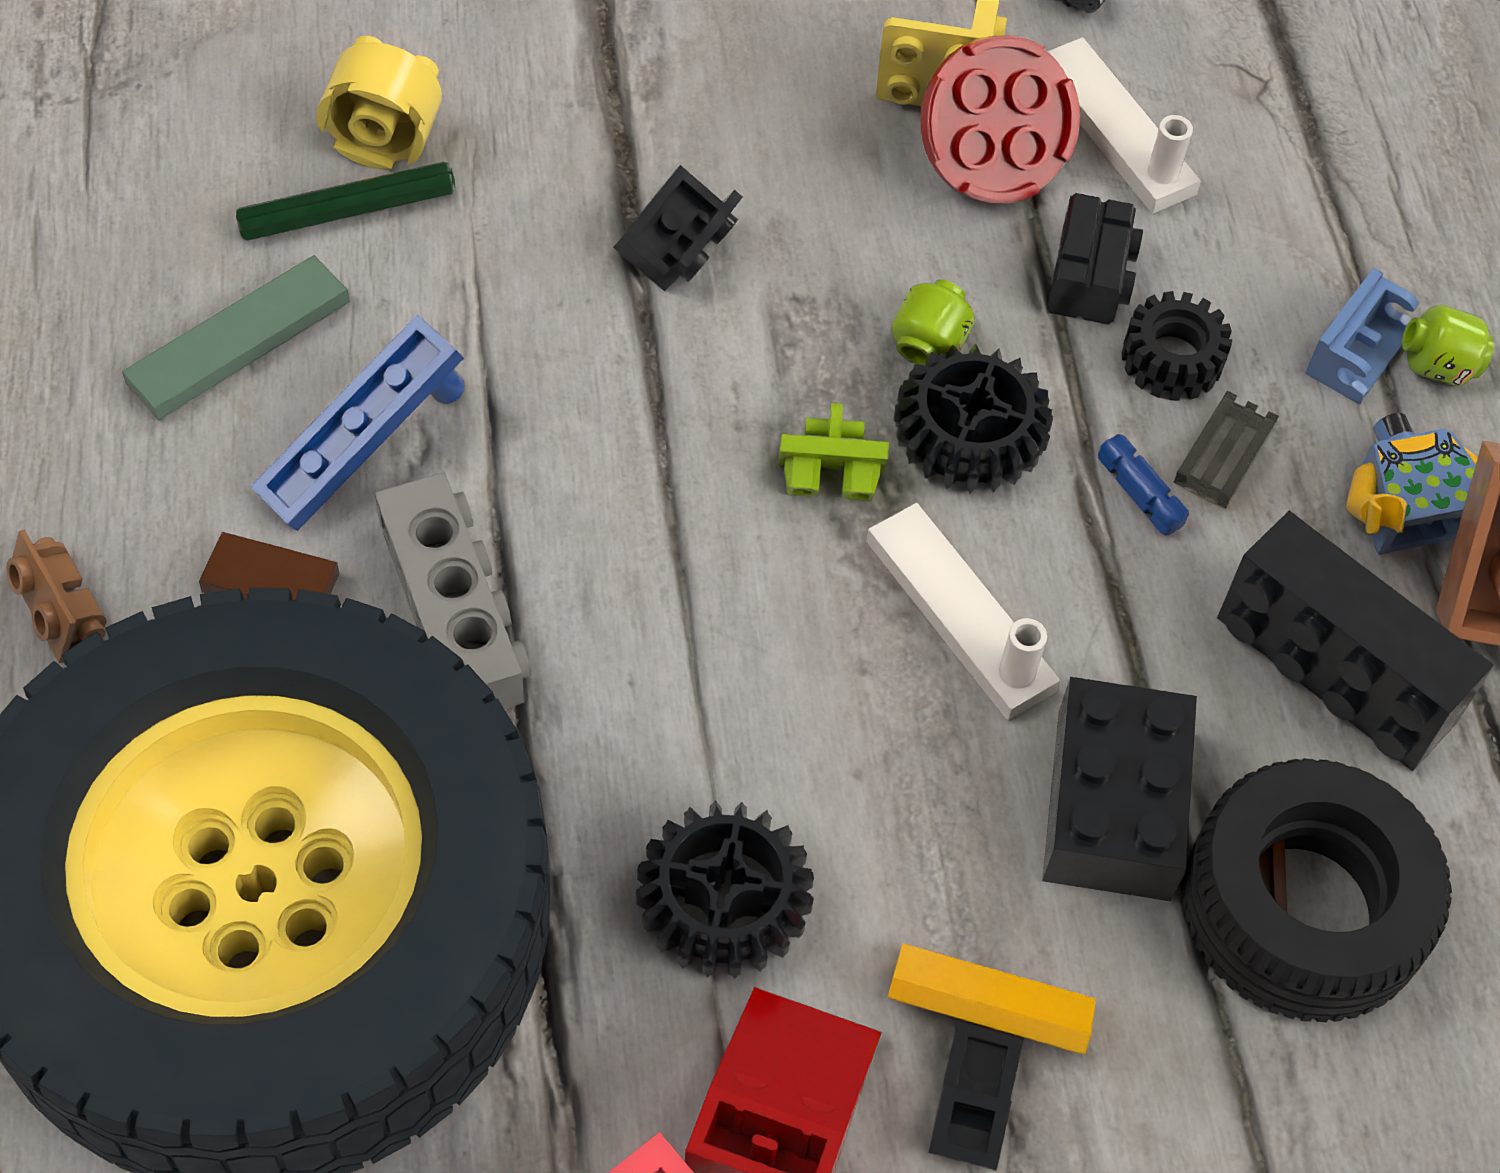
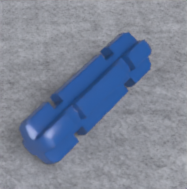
[1098,434,1189,535]

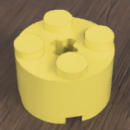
[316,36,442,169]

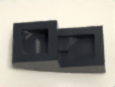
[928,1020,1024,1171]

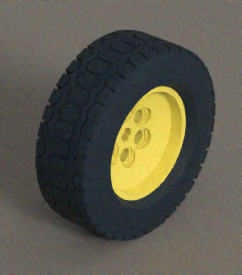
[0,588,550,1173]

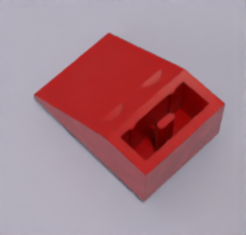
[685,987,882,1173]

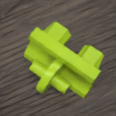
[778,402,889,501]

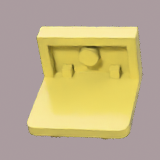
[876,0,1007,107]

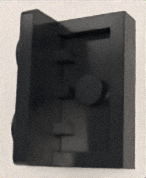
[613,165,743,291]

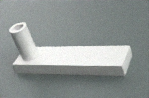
[1047,37,1201,214]
[866,503,1061,721]

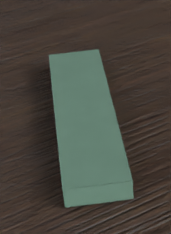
[122,255,350,420]

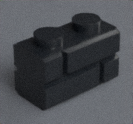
[1047,193,1143,325]

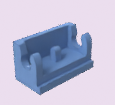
[1305,268,1419,405]

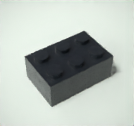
[1042,677,1197,901]

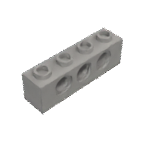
[374,472,532,709]

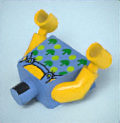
[1346,413,1478,555]

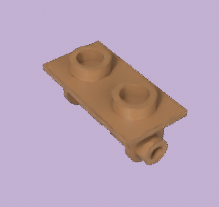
[6,530,107,663]

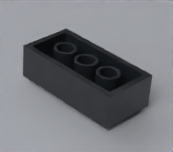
[1217,510,1494,771]

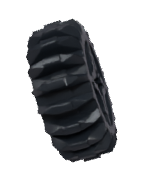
[893,344,1053,494]
[636,800,814,979]

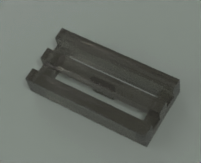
[1173,391,1279,509]

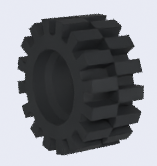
[1121,291,1232,401]

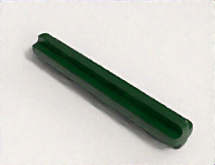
[236,162,455,241]

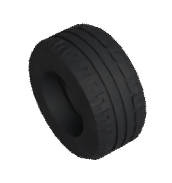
[1182,758,1452,1023]

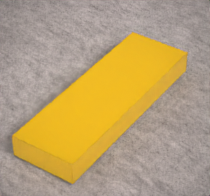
[887,943,1096,1054]

